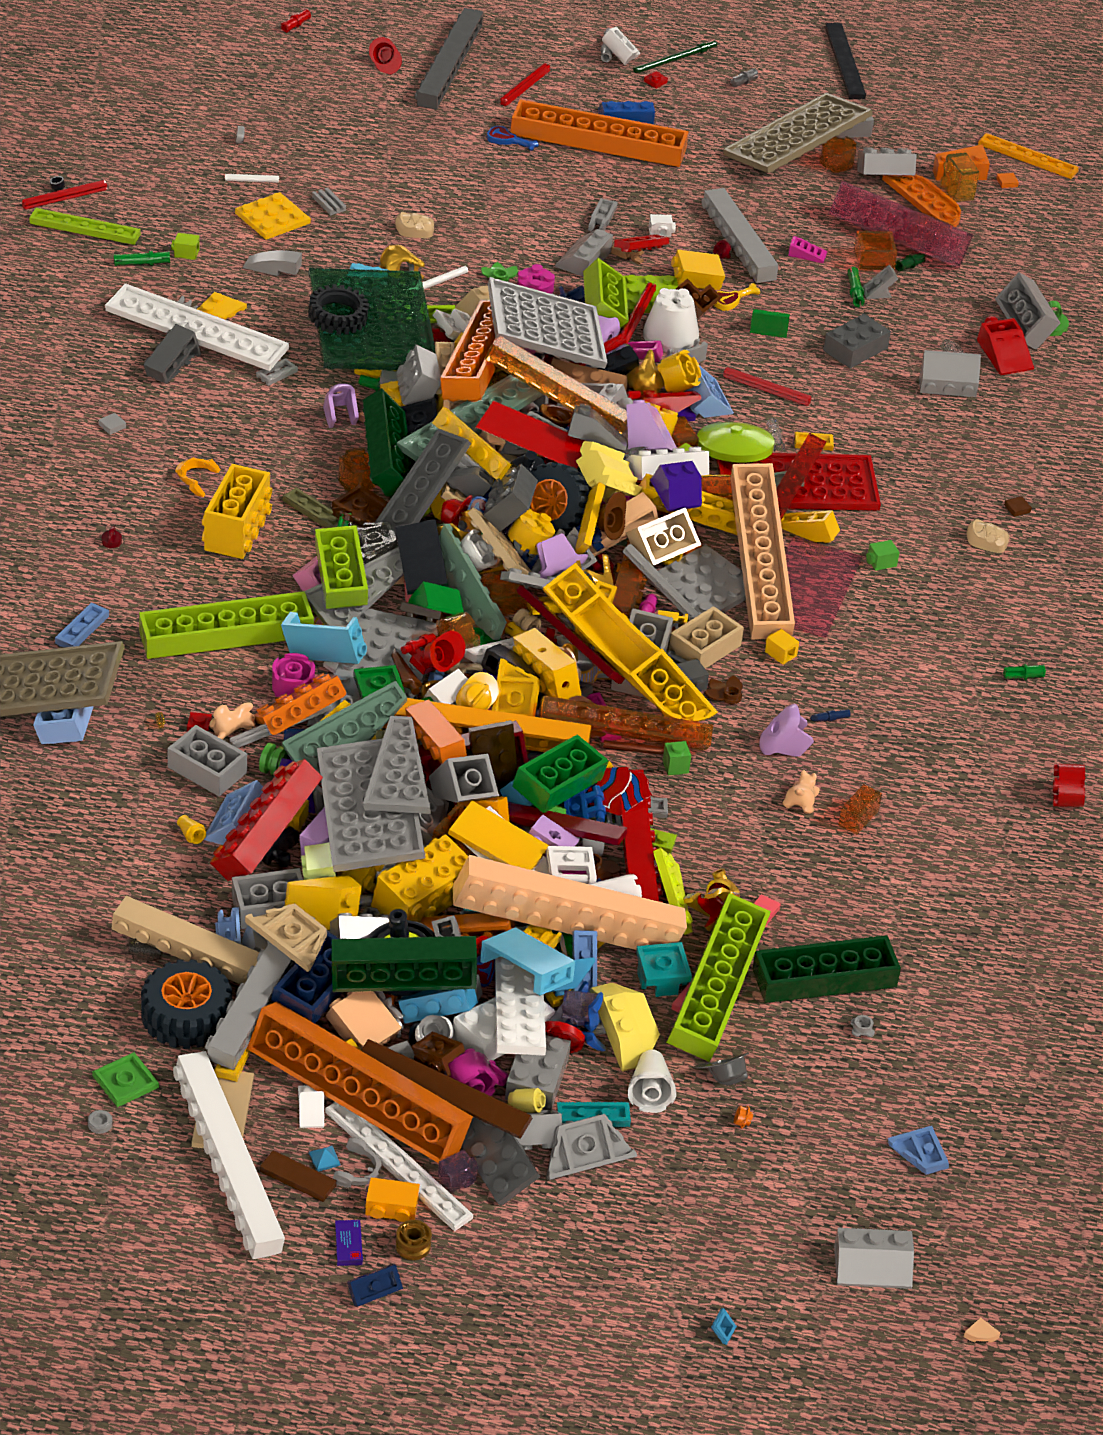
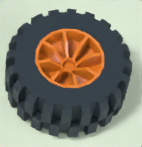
[530,462,592,537]
[141,959,232,1049]

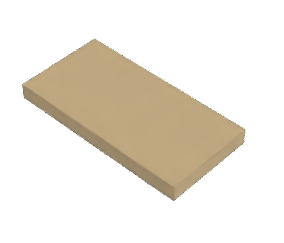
[192,1069,254,1148]

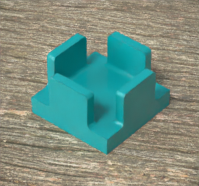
[636,942,692,997]

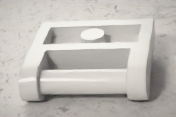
[546,846,597,884]

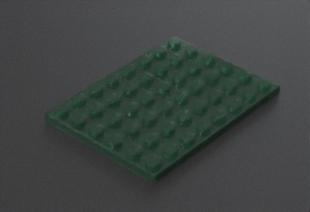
[308,268,435,371]

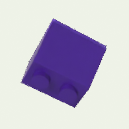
[650,461,702,512]

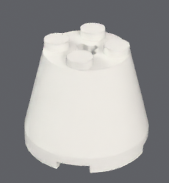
[643,288,699,353]

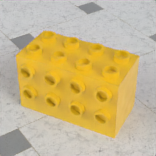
[202,464,273,559]
[370,834,468,923]

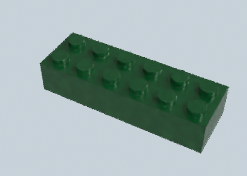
[362,388,411,498]
[752,935,901,1003]
[332,936,477,992]

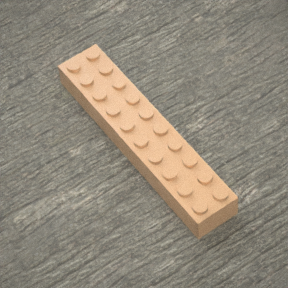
[730,463,795,640]
[453,855,687,950]

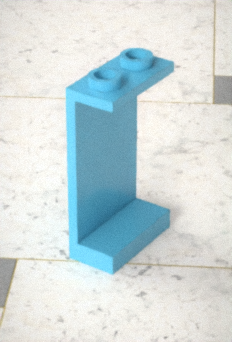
[281,612,367,664]
[480,927,575,995]

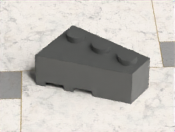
[144,324,202,384]

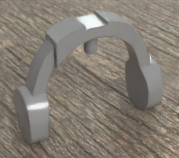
[333,1137,381,1188]

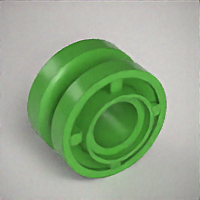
[259,743,287,776]

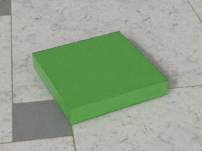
[92,1052,159,1107]

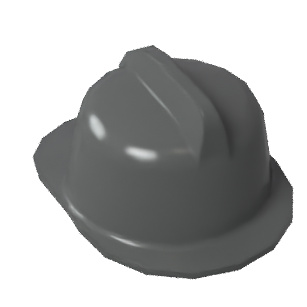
[694,1052,749,1085]

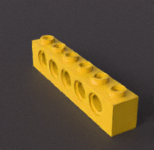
[639,473,737,535]

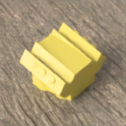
[576,441,642,503]

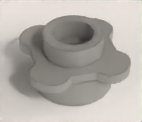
[851,1015,875,1037]

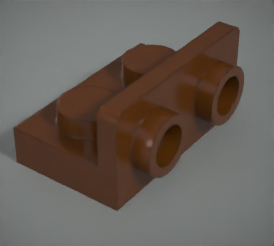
[411,1031,465,1076]

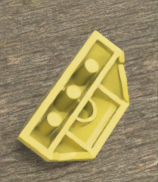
[590,983,660,1072]

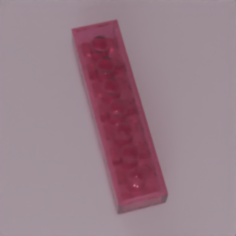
[828,181,973,268]

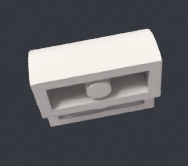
[602,27,641,65]
[433,309,471,342]

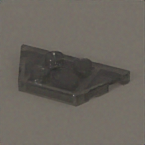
[348,522,399,564]

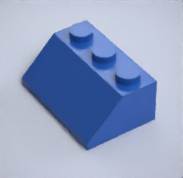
[598,101,655,125]

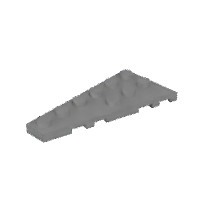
[305,547,404,627]
[363,716,431,814]

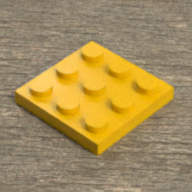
[235,192,311,240]

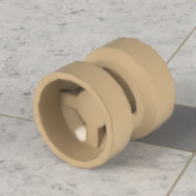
[512,608,541,631]

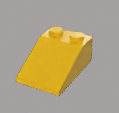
[285,875,362,930]

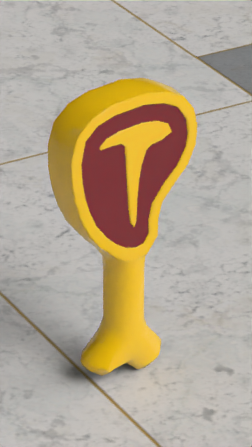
[715,283,760,311]

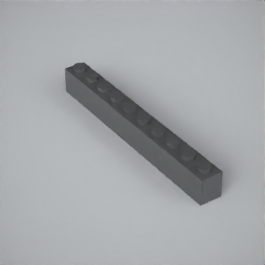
[415,8,483,110]

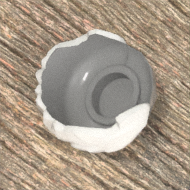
[415,1015,453,1042]

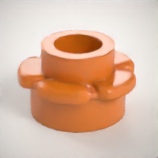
[734,1106,753,1129]

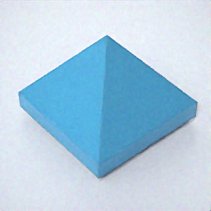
[309,1146,340,1172]
[711,1308,737,1345]

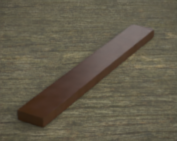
[361,1039,533,1139]

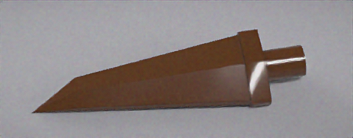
[391,648,422,695]

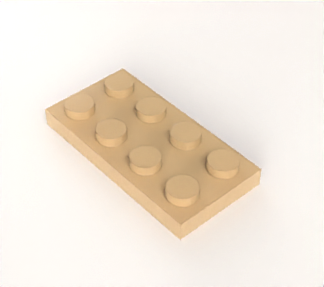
[468,508,532,575]

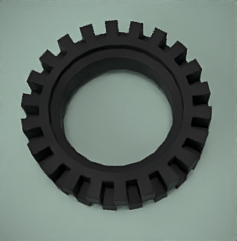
[308,284,369,335]

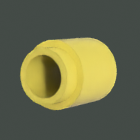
[508,1088,546,1113]

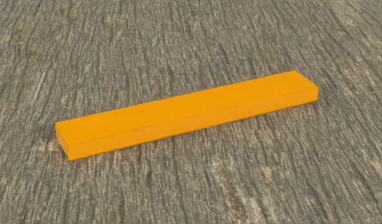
[978,133,1079,179]

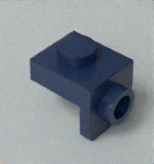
[558,285,585,303]

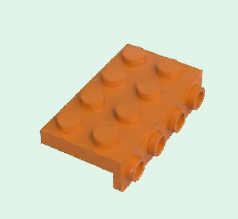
[254,673,346,735]

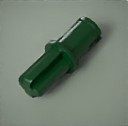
[895,253,926,272]

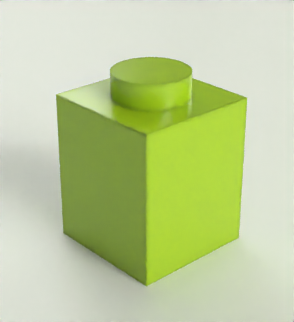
[171,233,200,260]

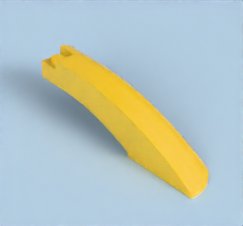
[543,563,718,722]

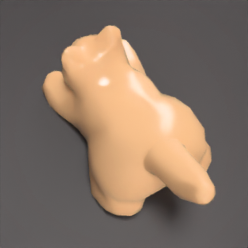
[209,703,255,740]
[783,770,820,814]

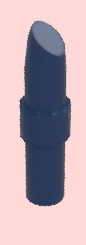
[810,709,851,721]

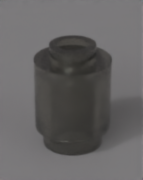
[128,938,163,962]

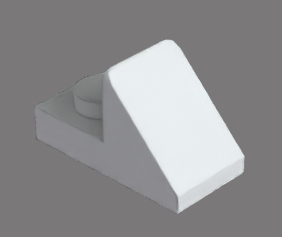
[298,1085,324,1128]

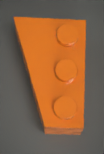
[933,144,990,180]

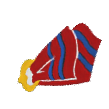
[585,767,652,816]

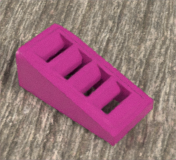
[788,236,827,263]
[628,341,663,362]

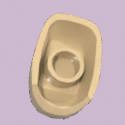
[395,212,434,238]
[966,519,1009,553]

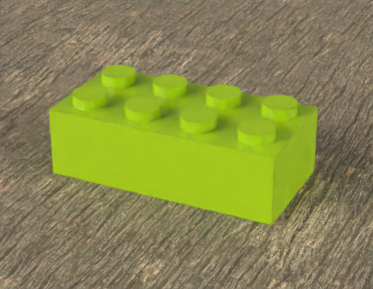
[583,258,629,329]
[315,525,368,609]

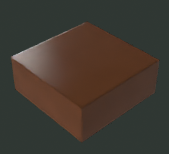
[1004,496,1032,517]

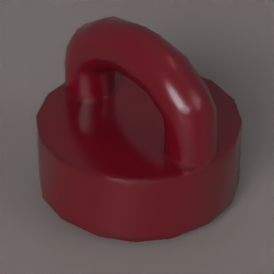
[713,240,731,259]
[102,526,122,548]

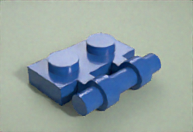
[564,785,606,822]

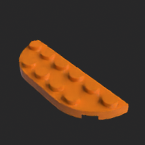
[882,174,961,233]

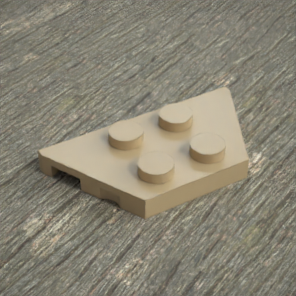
[245,904,327,972]

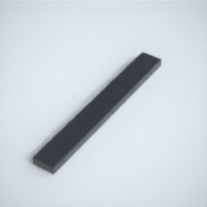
[825,23,866,99]

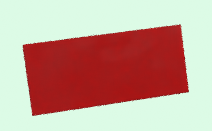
[476,401,586,468]

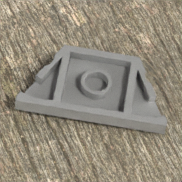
[546,1114,637,1180]

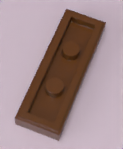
[260,1150,337,1202]

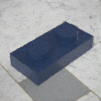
[347,1264,403,1307]

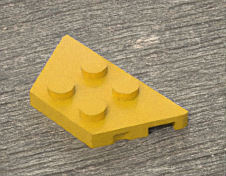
[492,659,541,717]

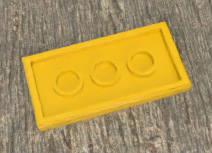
[448,801,549,870]

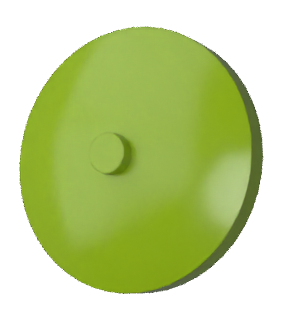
[696,422,774,463]

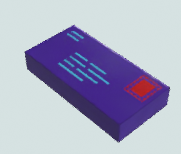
[335,1220,363,1266]

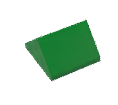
[750,309,790,338]
[408,581,464,617]

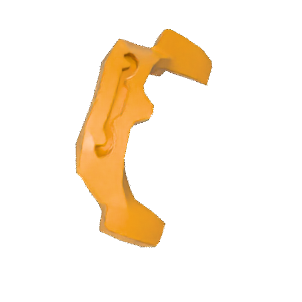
[175,457,220,497]

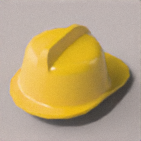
[456,672,499,710]

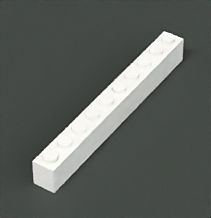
[173,1051,285,1259]

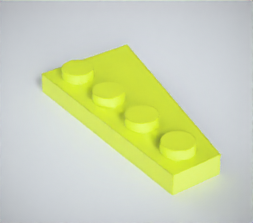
[653,848,693,935]

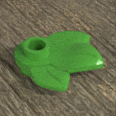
[481,262,518,282]

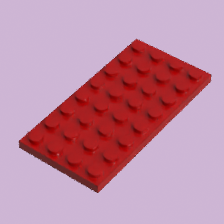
[717,453,881,511]

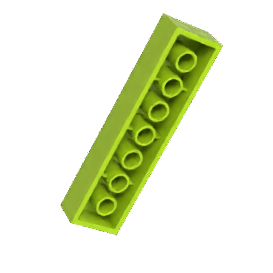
[139,591,314,659]
[666,893,771,1062]

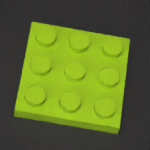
[625,275,678,313]

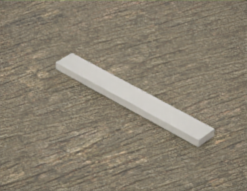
[325,1102,473,1231]

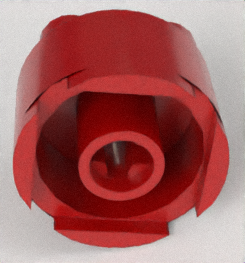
[1053,763,1085,807]

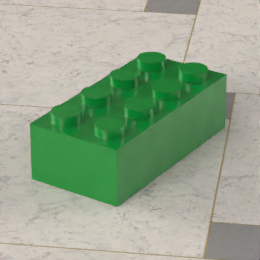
[512,734,609,813]

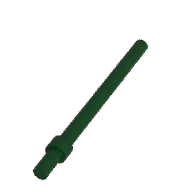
[633,40,717,74]

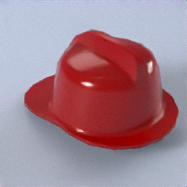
[369,37,402,75]
[441,495,473,527]
[421,630,466,672]

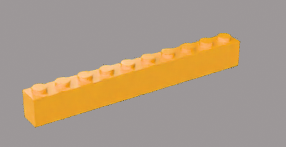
[382,698,591,752]

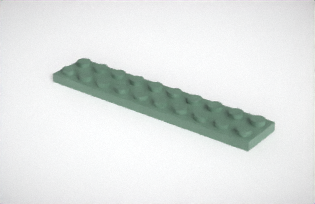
[397,359,565,461]

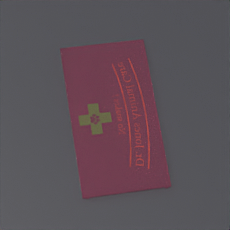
[785,537,863,638]

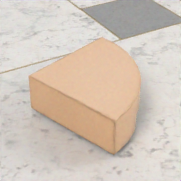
[964,1318,1000,1343]

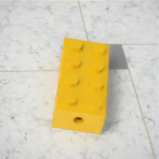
[513,628,581,707]

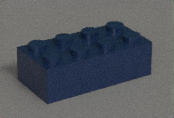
[271,931,343,1023]

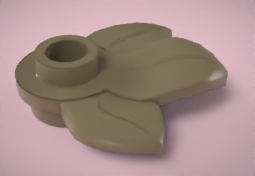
[445,662,483,674]

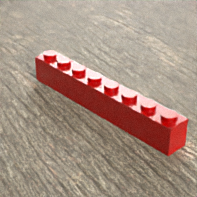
[620,769,663,903]

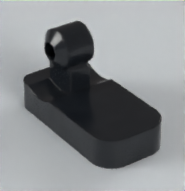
[261,826,299,867]

